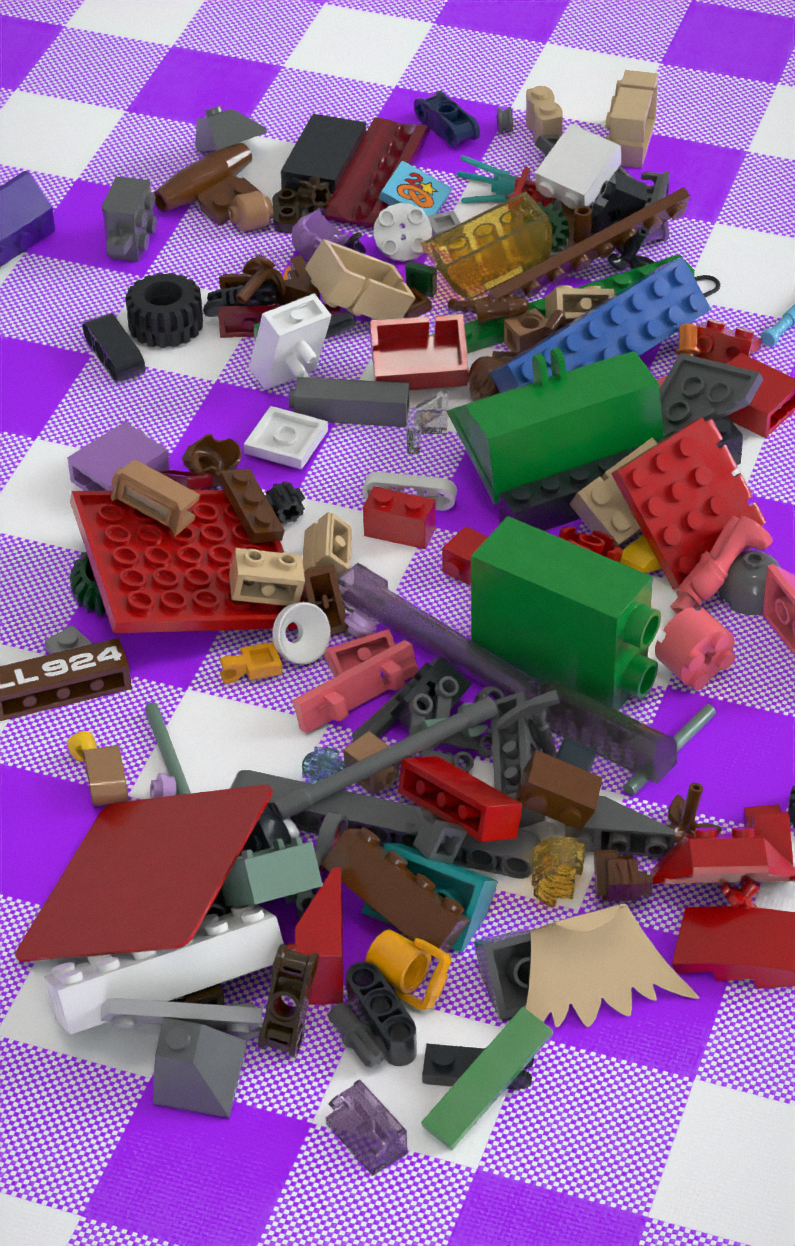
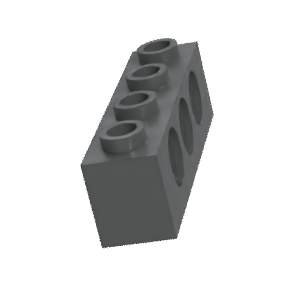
[491,691,546,829]

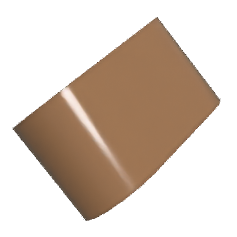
[84,744,129,807]

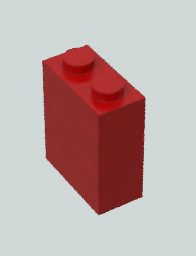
[725,353,795,438]

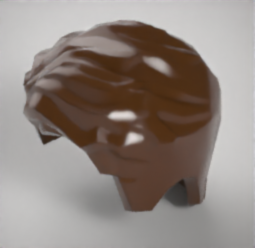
[468,356,511,401]
[182,434,242,487]

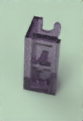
[325,1079,408,1176]

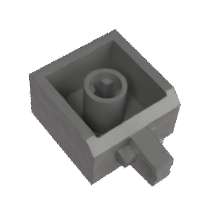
[101,176,157,262]

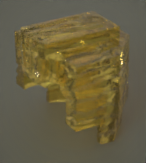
[531,836,585,907]

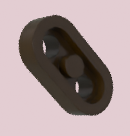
[272,188,302,234]

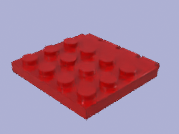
[611,417,767,590]

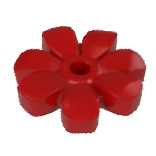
[720,878,761,909]

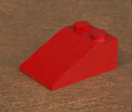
[288,867,344,1005]

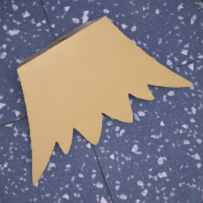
[526,904,700,1027]

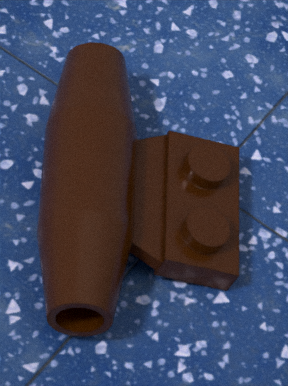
[154,143,261,226]

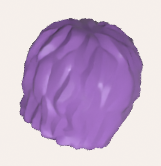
[291,209,349,262]

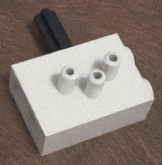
[249,293,355,390]

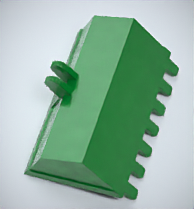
[446,347,665,504]

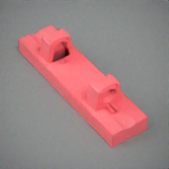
[292,640,418,734]

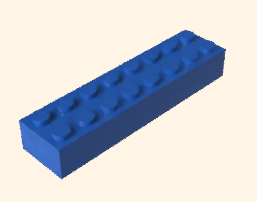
[489,256,712,393]

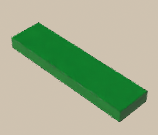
[421,1006,553,1150]

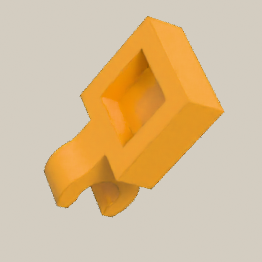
[220,642,282,684]

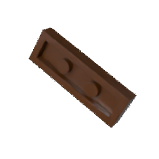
[218,469,285,543]

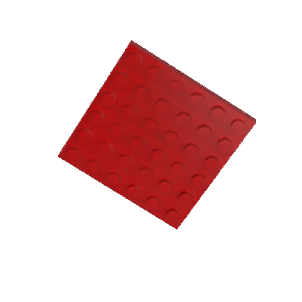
[70,490,305,633]

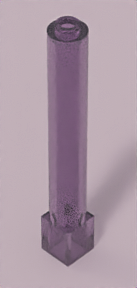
[337,563,543,700]

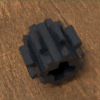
[265,481,306,524]

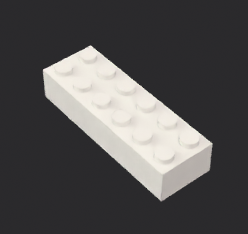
[43,904,284,1035]

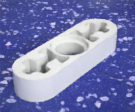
[362,472,457,511]

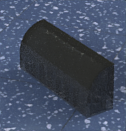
[540,680,677,784]

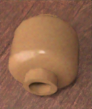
[228,191,273,232]

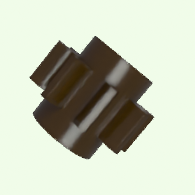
[295,177,333,213]

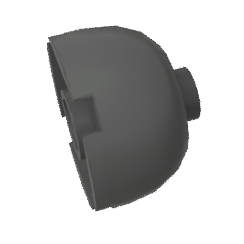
[718,550,783,615]

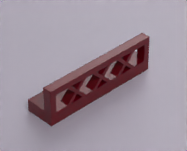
[218,304,341,338]

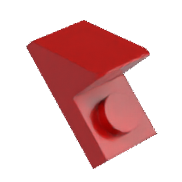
[743,804,793,865]

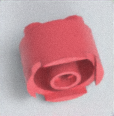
[655,607,736,690]

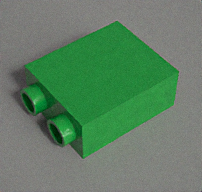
[471,516,661,718]

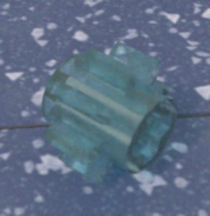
[302,746,346,784]

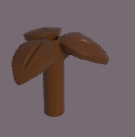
[236,254,286,304]
[664,783,722,841]

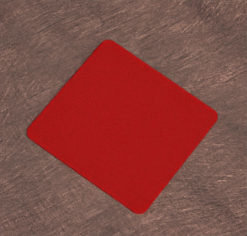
[15,784,273,962]

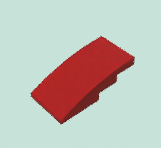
[672,906,795,989]

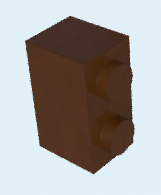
[515,750,603,831]

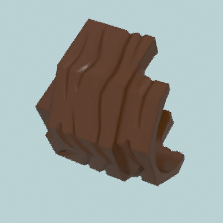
[594,850,653,902]

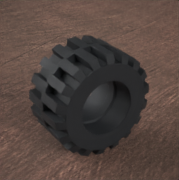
[125,273,203,348]

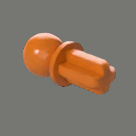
[675,323,700,356]

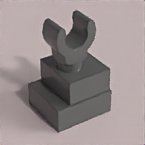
[406,807,468,864]

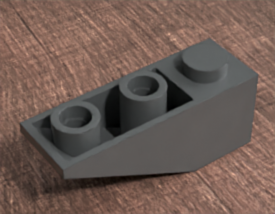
[564,796,675,858]

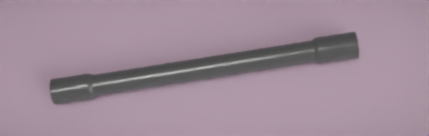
[272,696,498,821]

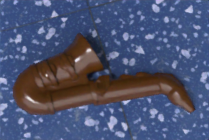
[447,296,529,325]

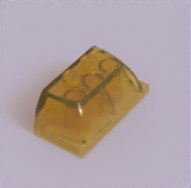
[421,191,553,300]

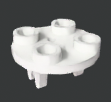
[373,203,432,262]

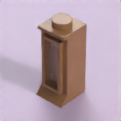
[111,459,200,537]

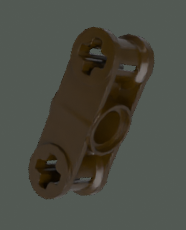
[258,944,319,1058]

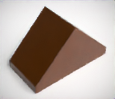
[302,565,349,635]

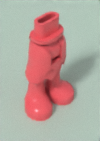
[670,516,773,614]

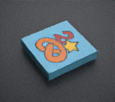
[378,161,452,216]

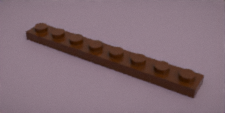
[488,187,691,299]

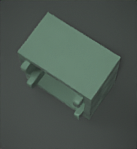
[221,837,323,906]

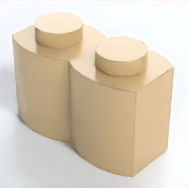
[526,86,563,143]

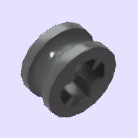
[496,106,513,133]

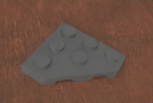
[659,353,764,437]

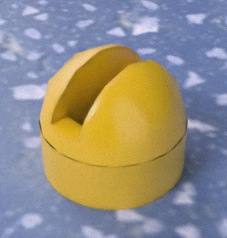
[66,731,97,762]

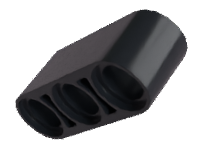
[82,313,146,382]
[346,962,417,1066]

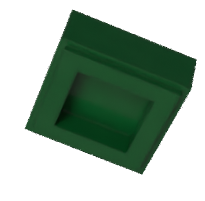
[405,261,437,297]

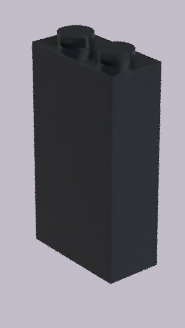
[280,114,367,195]

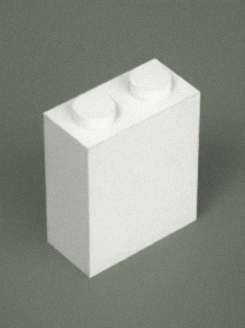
[535,123,621,209]

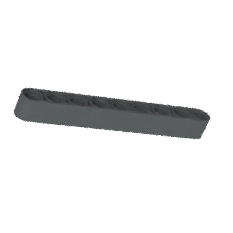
[230,770,542,879]

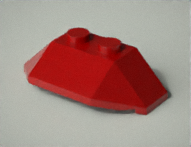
[650,827,795,884]

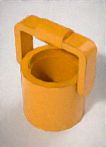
[365,929,451,1010]

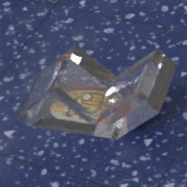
[406,390,449,454]

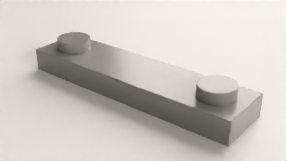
[101,998,262,1036]

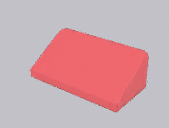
[323,629,395,677]

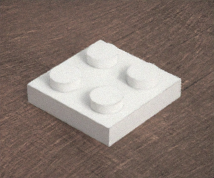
[244,406,328,469]

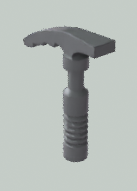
[497,689,560,757]

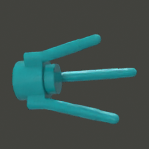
[456,155,518,203]

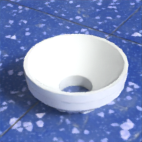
[273,602,330,665]

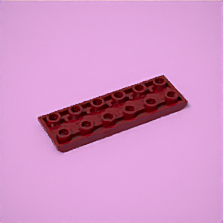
[325,117,430,228]

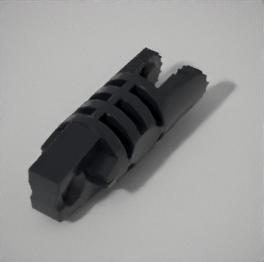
[203,281,279,317]

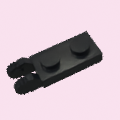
[422,1043,534,1090]

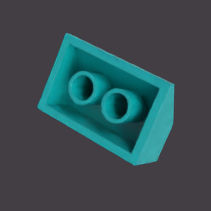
[362,843,498,952]

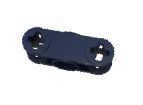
[413,90,480,148]

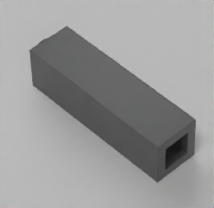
[289,377,410,427]

